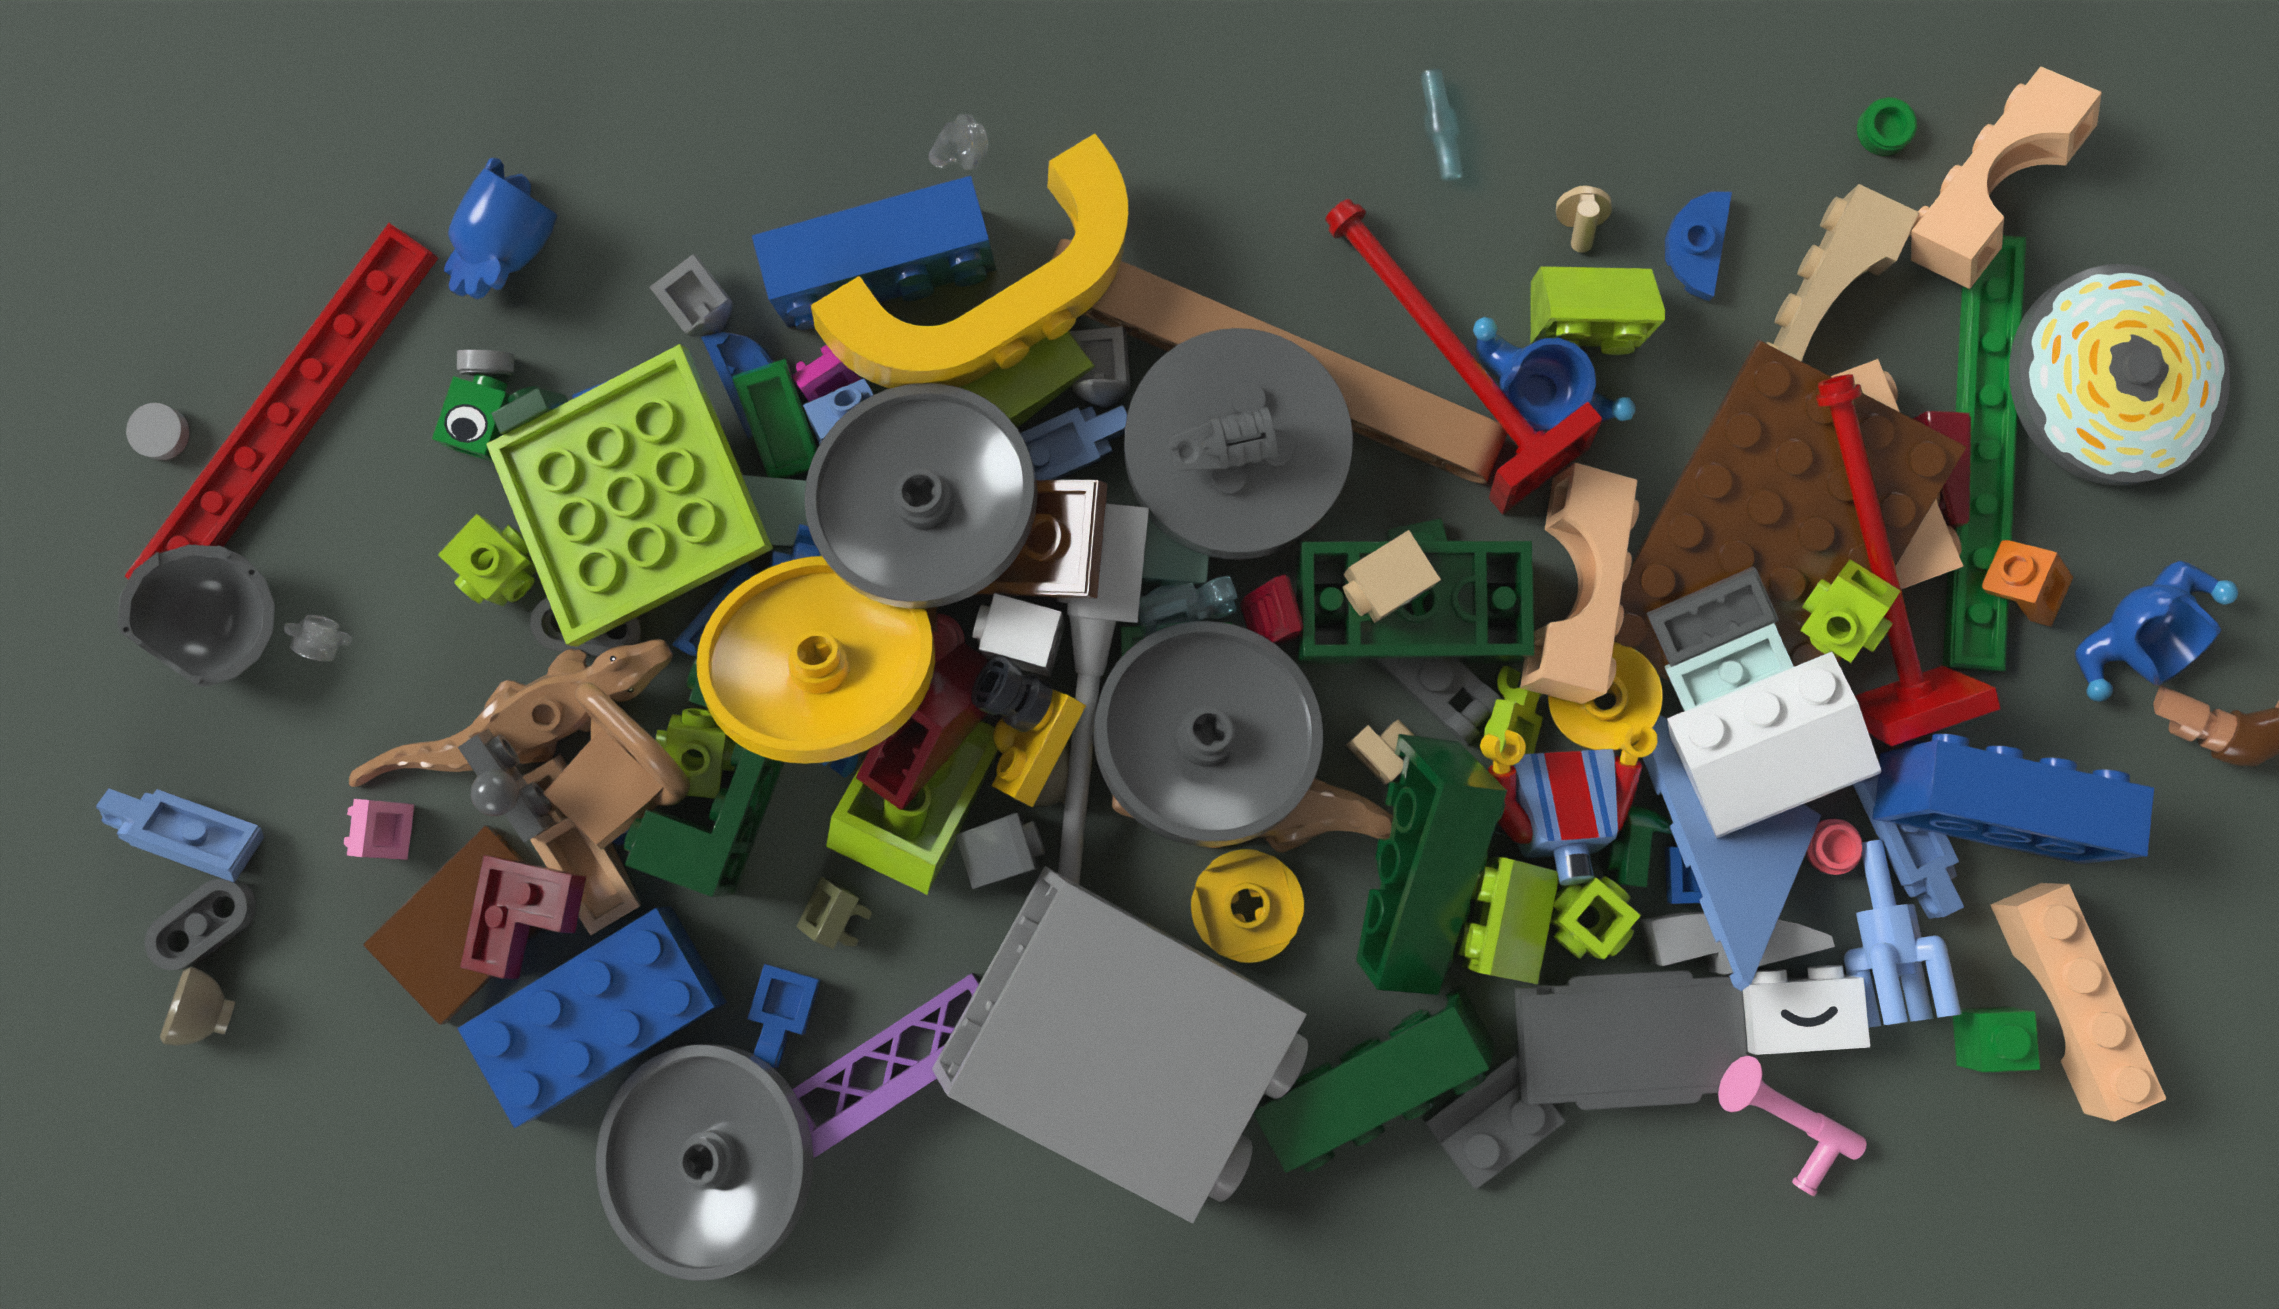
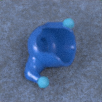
[1473,317,1636,432]
[2075,561,2239,702]

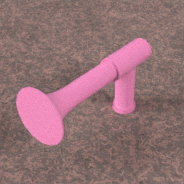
[1718,1056,1866,1197]

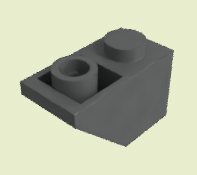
[956,813,1046,889]

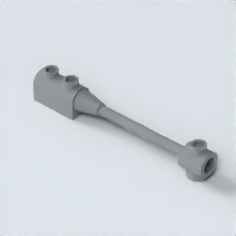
[1056,504,1149,885]

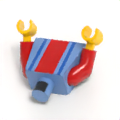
[1480,723,1658,885]

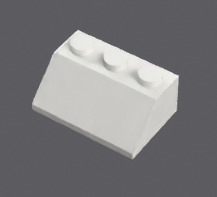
[1667,652,1881,838]

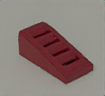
[1913,411,1971,529]
[1240,575,1304,646]

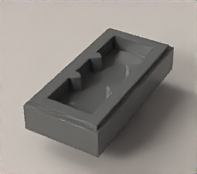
[1646,567,1779,667]

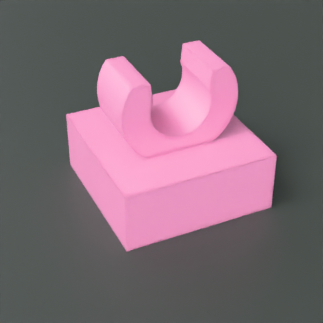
[344,799,414,860]

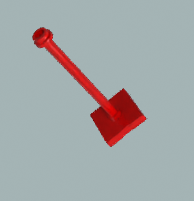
[1325,199,1602,515]
[1816,374,2001,746]

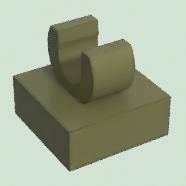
[796,876,872,950]

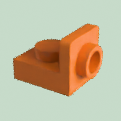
[1982,540,2073,627]

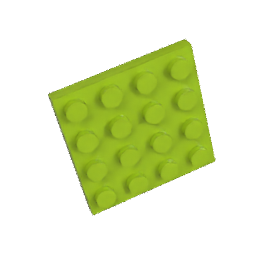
[486,344,773,647]

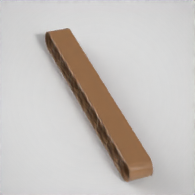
[1050,239,1508,484]

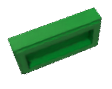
[732,359,818,479]

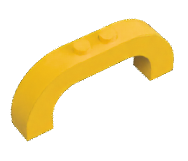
[811,133,1128,389]

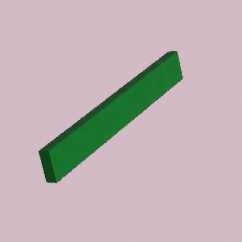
[1943,235,2026,673]

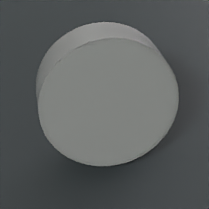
[457,350,514,377]
[126,403,190,460]

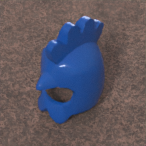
[444,158,558,299]

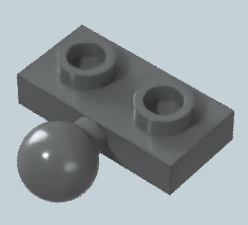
[458,728,554,843]

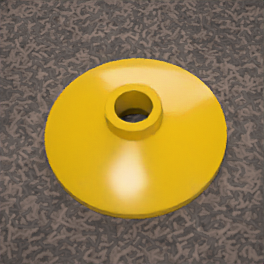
[1548,642,1663,751]

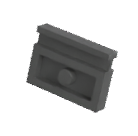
[1423,1053,1566,1190]

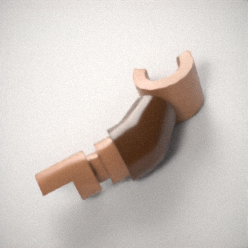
[2153,685,2279,766]

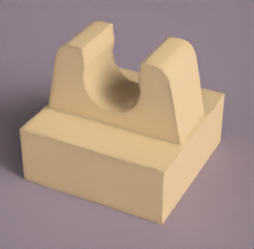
[1345,719,1414,785]

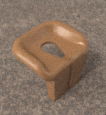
[543,682,690,850]

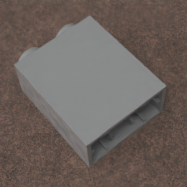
[932,866,1308,1223]

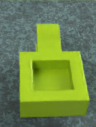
[1484,666,1543,754]

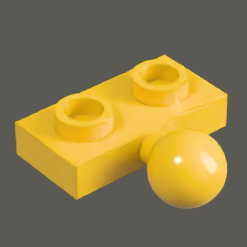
[992,689,1086,807]

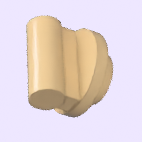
[1556,186,1612,252]

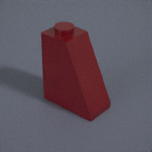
[856,642,990,810]

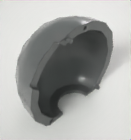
[117,545,275,687]

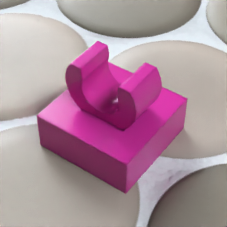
[792,345,861,402]

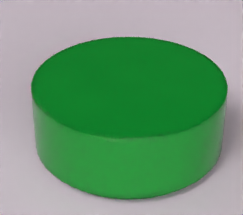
[1857,97,1917,156]

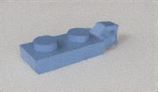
[1020,405,1127,480]
[1853,775,1964,919]
[96,788,264,883]

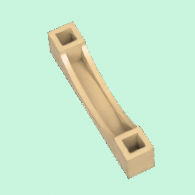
[1766,184,1919,361]

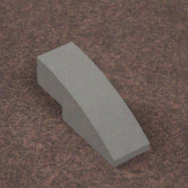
[1638,912,1835,975]

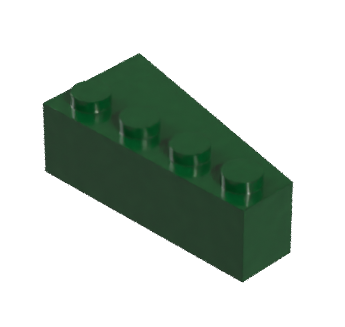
[1356,734,1507,995]
[1253,986,1495,1173]

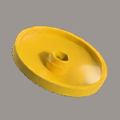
[696,556,935,764]

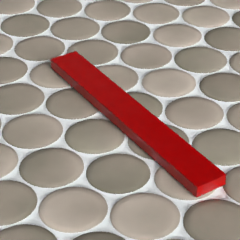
[125,223,438,579]

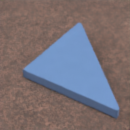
[1642,715,1821,991]

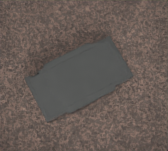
[1514,970,1747,1110]

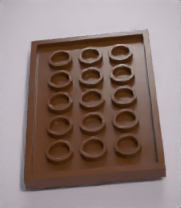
[1614,340,1966,682]

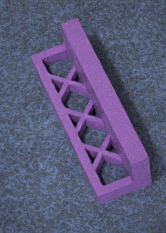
[792,973,979,1158]

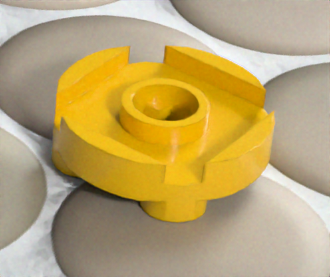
[1191,849,1304,963]

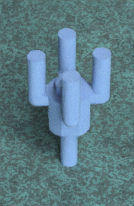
[1844,840,1961,1028]

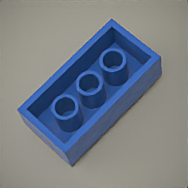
[751,176,997,330]
[1872,734,2154,864]
[457,906,727,1128]

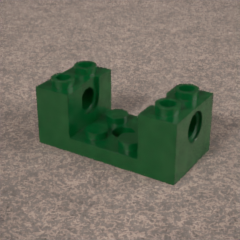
[1296,541,1534,664]
[624,659,785,897]

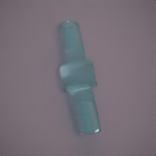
[1420,69,1463,181]

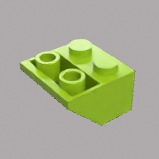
[1530,266,1665,355]
[1456,857,1559,984]

